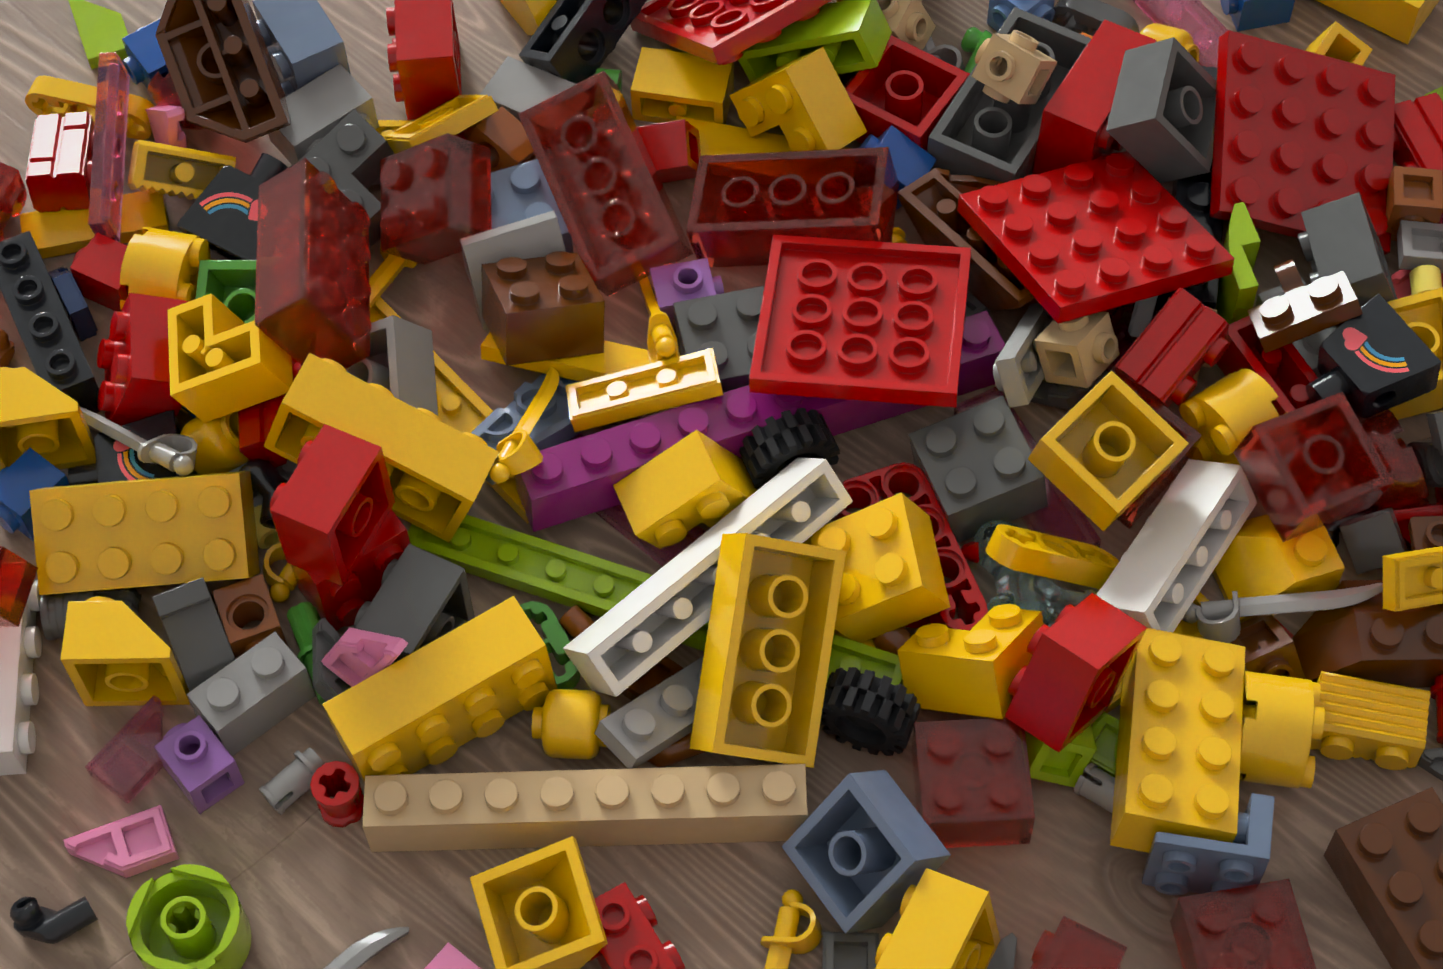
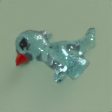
[961,519,1097,627]

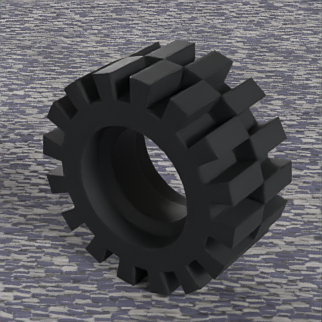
[740,408,840,490]
[820,667,921,756]

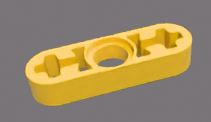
[25,75,155,140]
[985,524,1119,589]

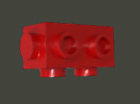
[588,882,685,969]

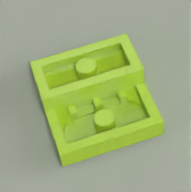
[1215,202,1261,324]

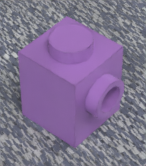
[650,258,724,333]
[154,715,245,814]

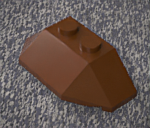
[155,0,290,143]
[897,168,1034,312]
[1292,580,1443,688]

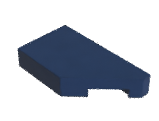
[48,266,98,341]

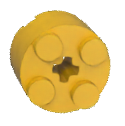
[120,227,218,310]
[1179,369,1297,482]
[1240,671,1325,789]

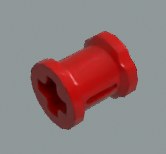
[310,761,364,828]

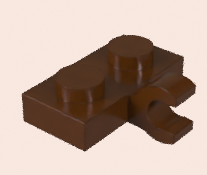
[1247,259,1363,354]

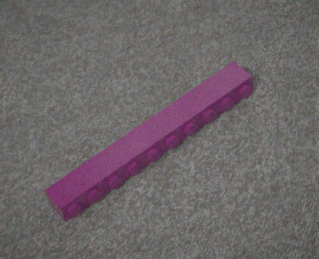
[515,310,1005,532]

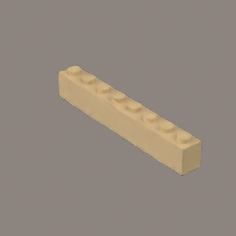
[362,764,808,852]

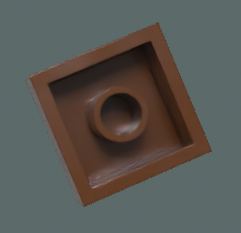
[481,251,605,366]

